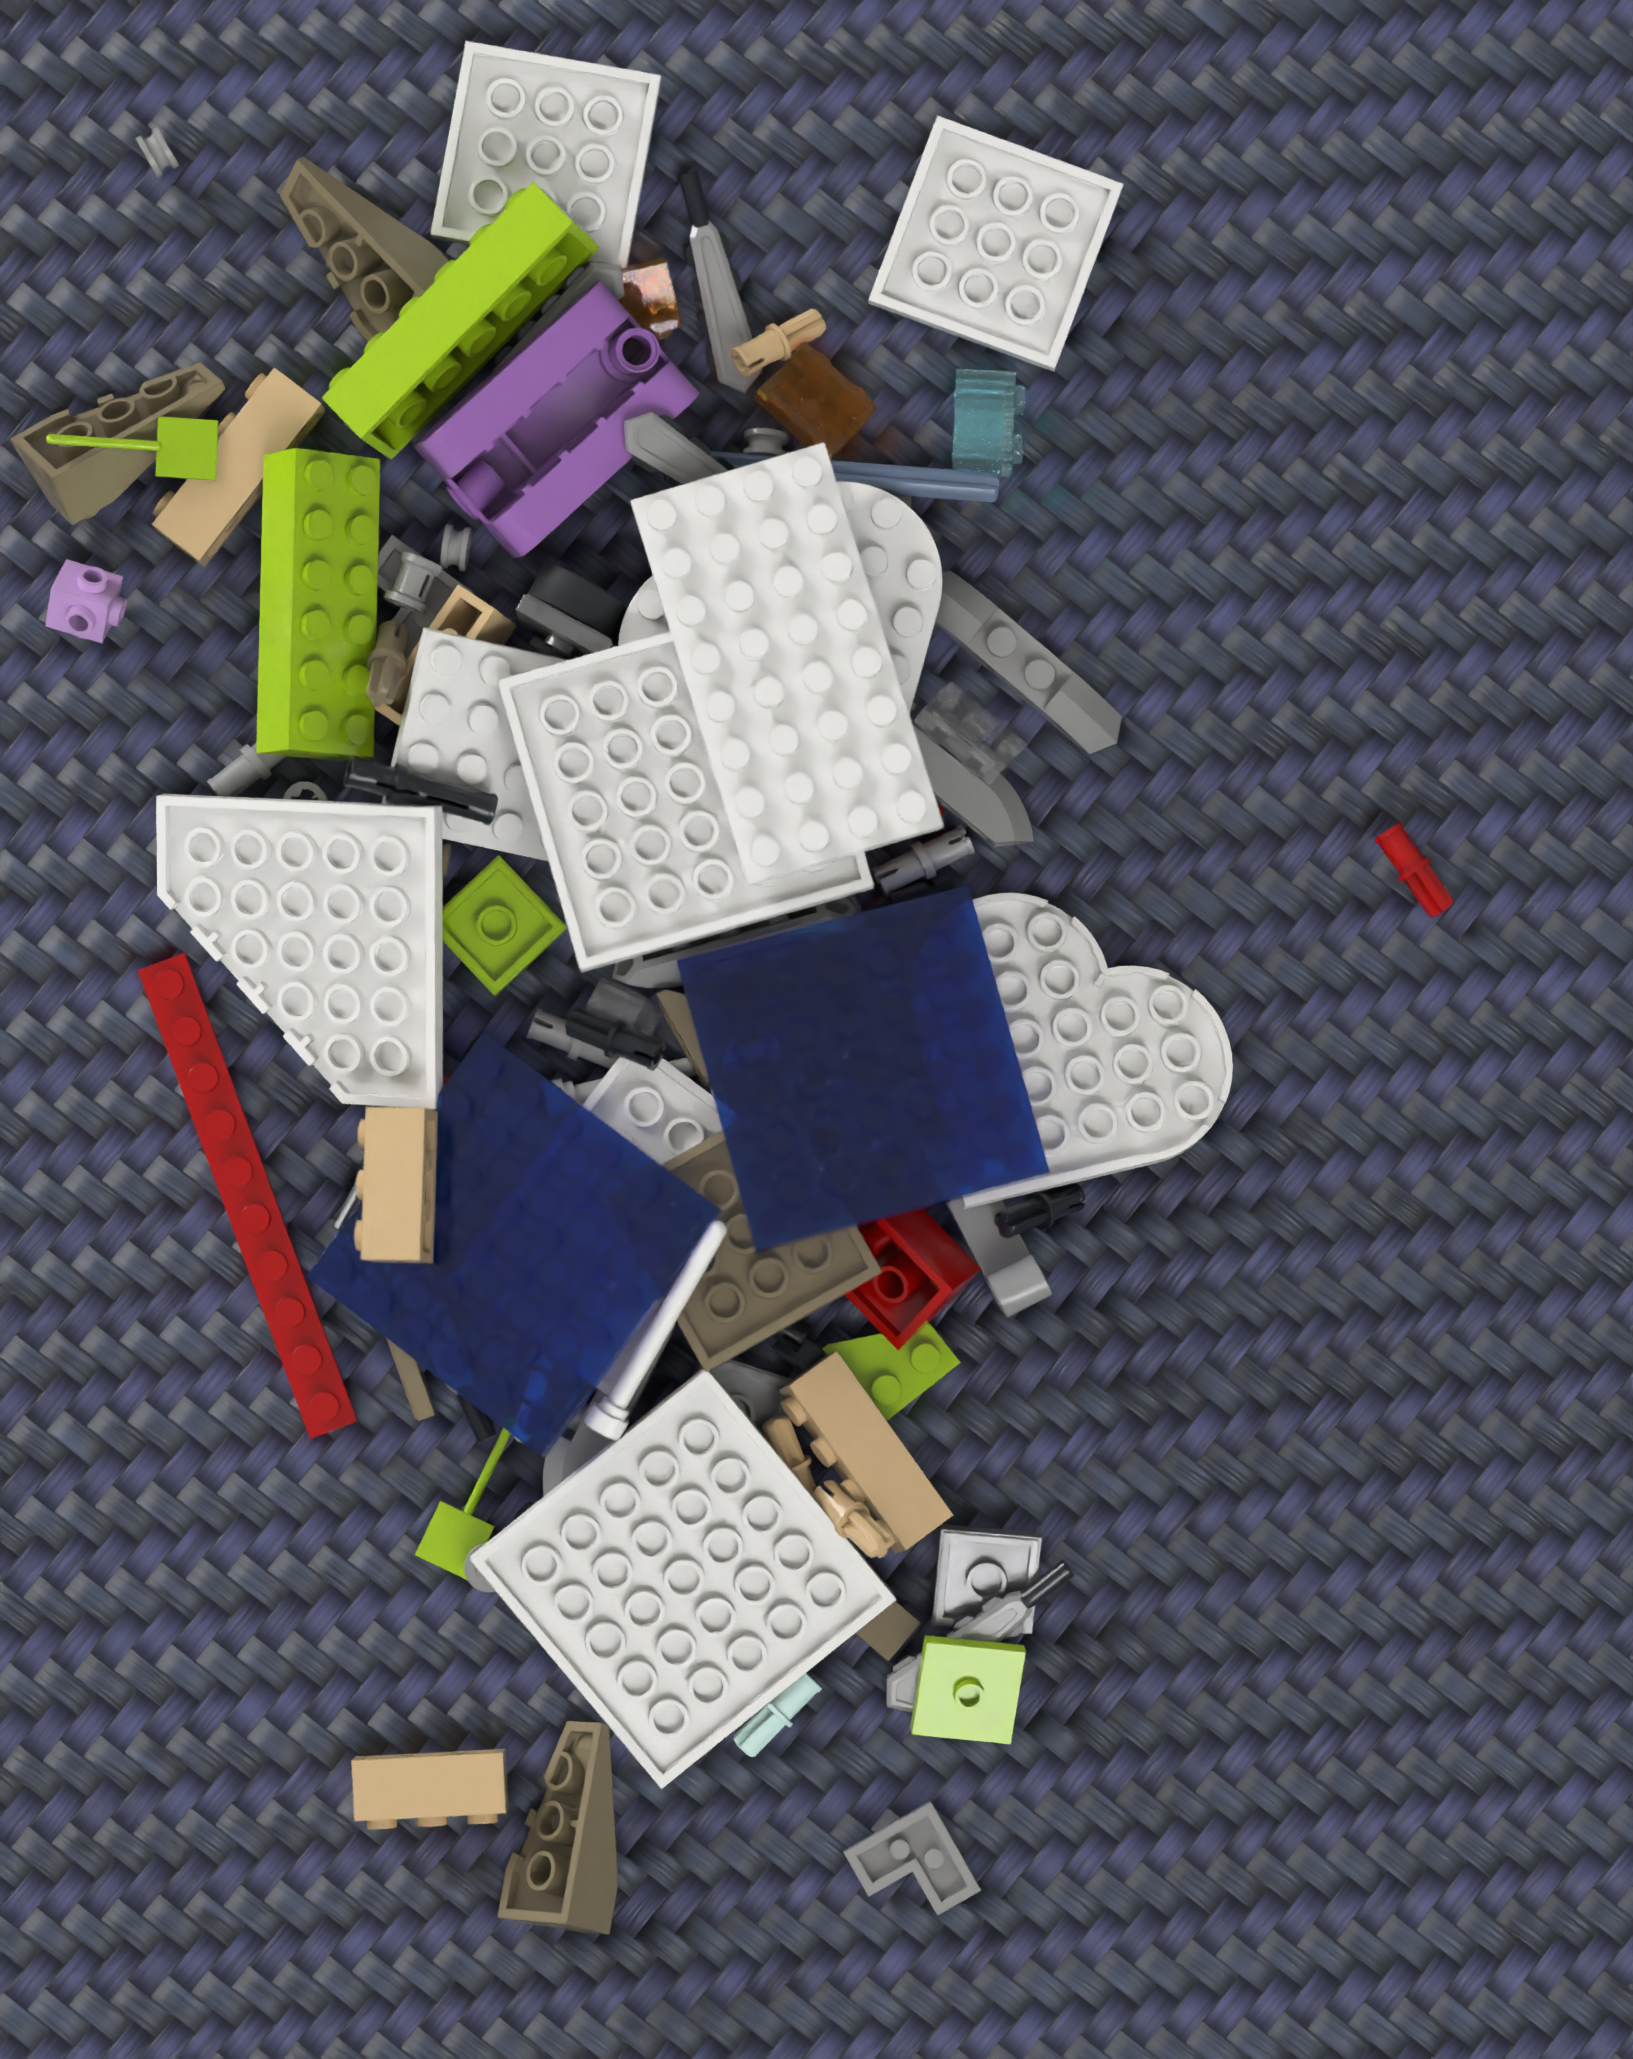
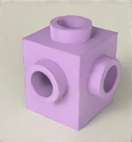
[45,559,127,643]

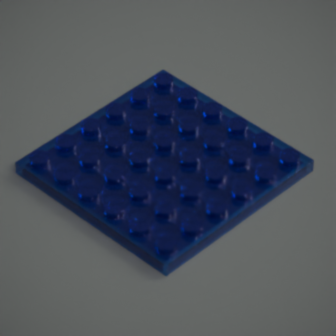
[677,885,1050,1253]
[307,1032,724,1457]

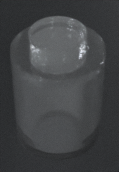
[585,975,662,1037]

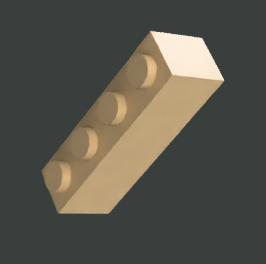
[152,367,326,568]
[779,1351,953,1553]

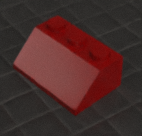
[837,1161,981,1351]

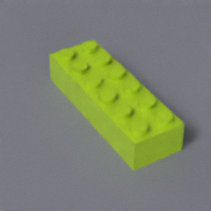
[322,182,600,460]
[256,448,380,761]

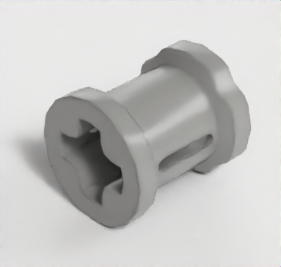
[383,551,443,615]

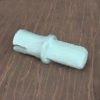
[733,1673,822,1757]

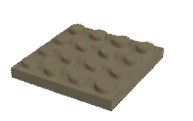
[606,1097,882,1372]

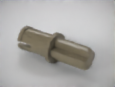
[366,620,410,707]

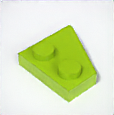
[823,1323,961,1421]

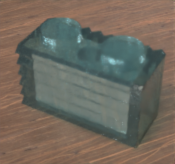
[952,369,1025,477]

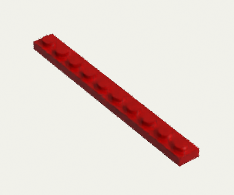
[138,953,359,1439]

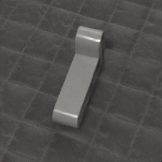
[916,1131,1052,1318]

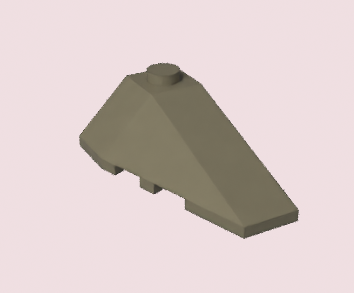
[280,157,449,342]
[11,362,225,525]
[497,1721,618,1935]

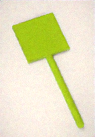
[46,416,218,481]
[415,1414,518,1580]

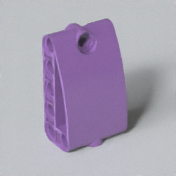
[413,280,700,558]

